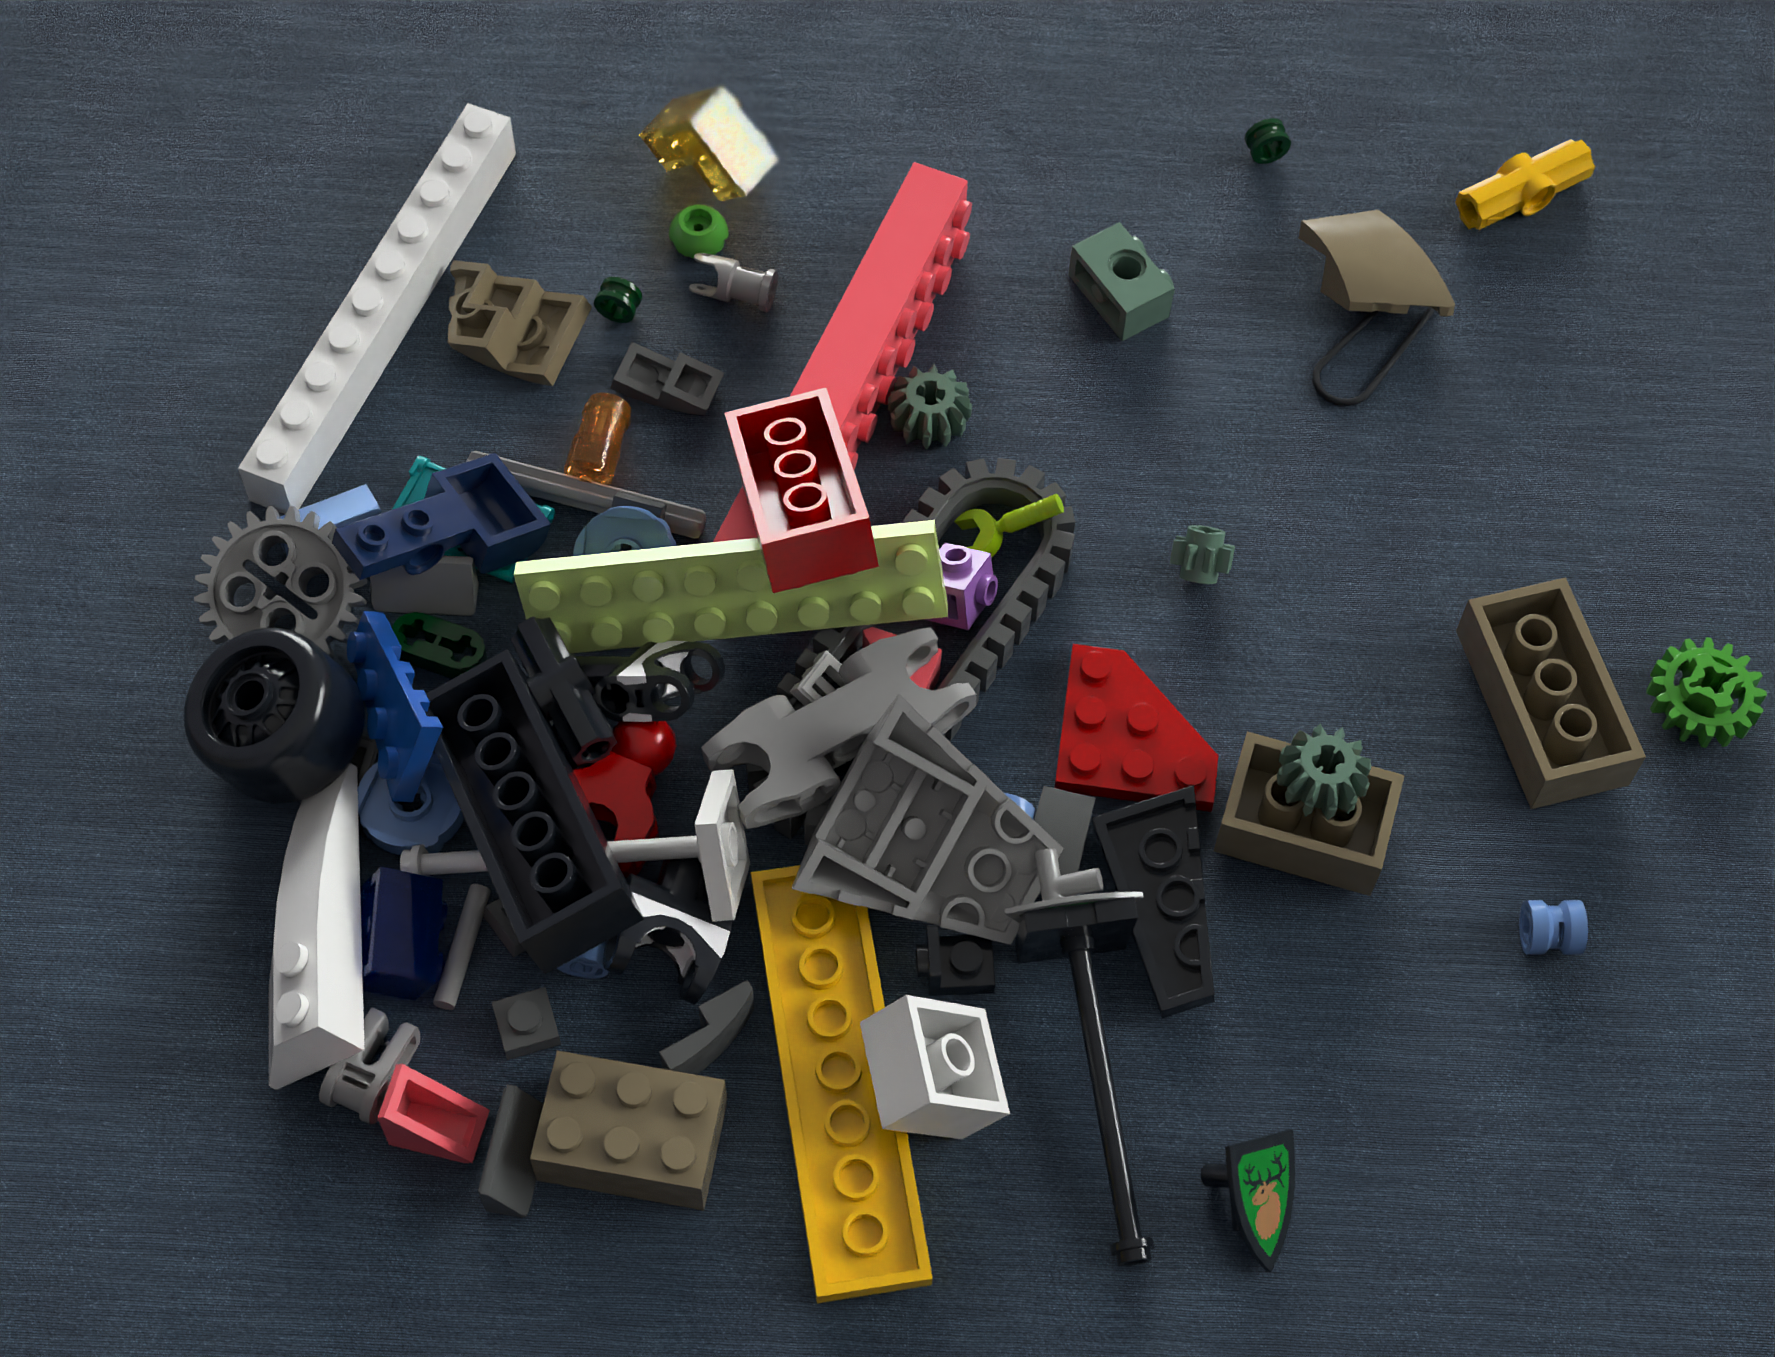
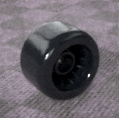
[183,628,365,804]

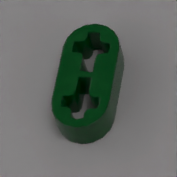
[392,612,488,679]

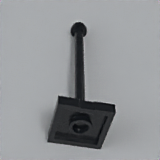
[1015,896,1154,1266]

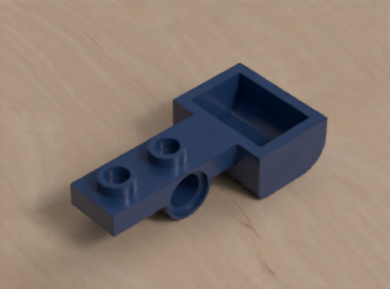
[332,453,551,580]

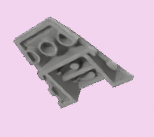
[791,694,1064,945]

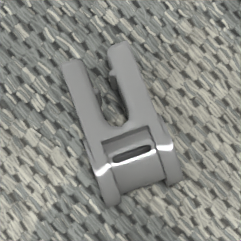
[319,1007,421,1125]

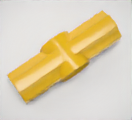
[1455,139,1595,230]

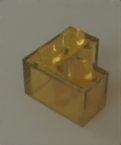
[639,85,779,201]

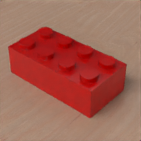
[725,388,879,593]

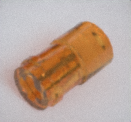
[564,392,631,485]

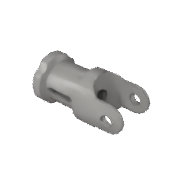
[689,253,778,313]

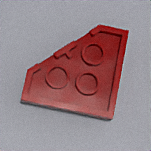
[1054,644,1219,812]

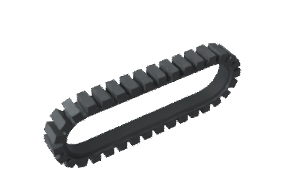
[746,458,1075,845]

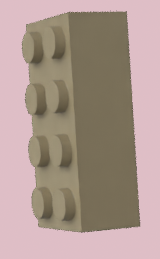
[1456,577,1646,809]

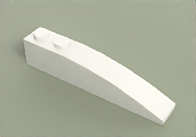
[269,763,364,1090]

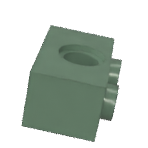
[1069,222,1175,341]

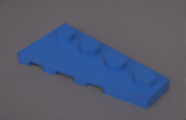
[347,611,443,802]

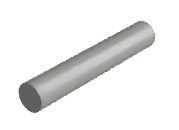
[433,884,491,1010]

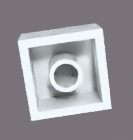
[860,995,1010,1139]

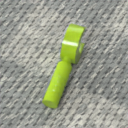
[954,494,1064,558]

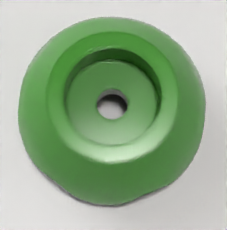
[669,205,729,259]

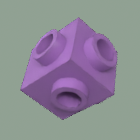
[924,543,998,630]

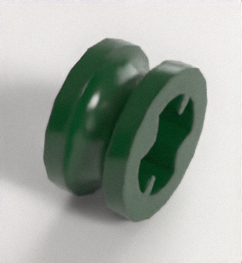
[1244,118,1291,164]
[593,277,643,323]

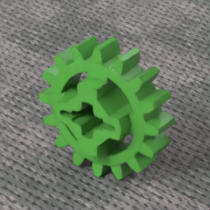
[1646,637,1767,748]

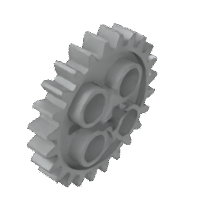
[194,506,367,658]

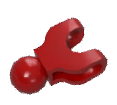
[573,721,677,878]

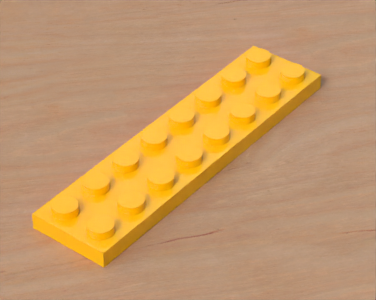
[751,865,933,1303]

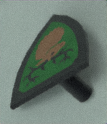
[1201,1129,1295,1272]

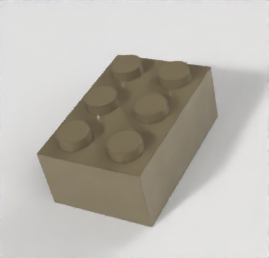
[1213,731,1405,896]
[530,1050,727,1211]

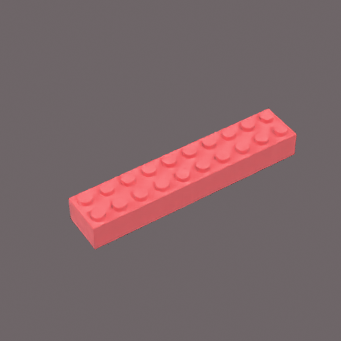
[713,162,972,542]

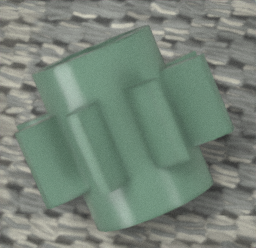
[1170,525,1235,584]

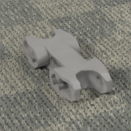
[701,627,976,829]

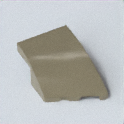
[1299,210,1455,316]
[448,260,592,386]

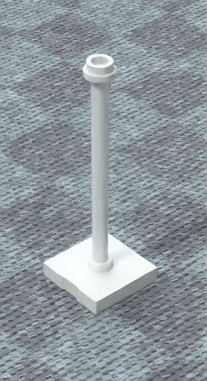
[400,769,750,921]

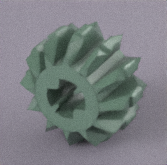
[888,363,972,450]
[1277,723,1372,821]

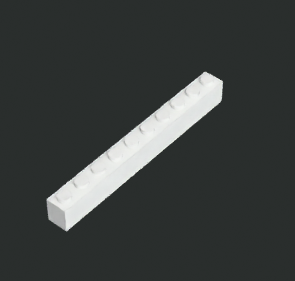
[238,103,516,514]

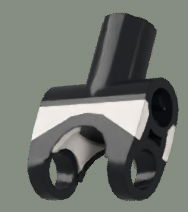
[575,641,725,722]
[603,834,733,1005]

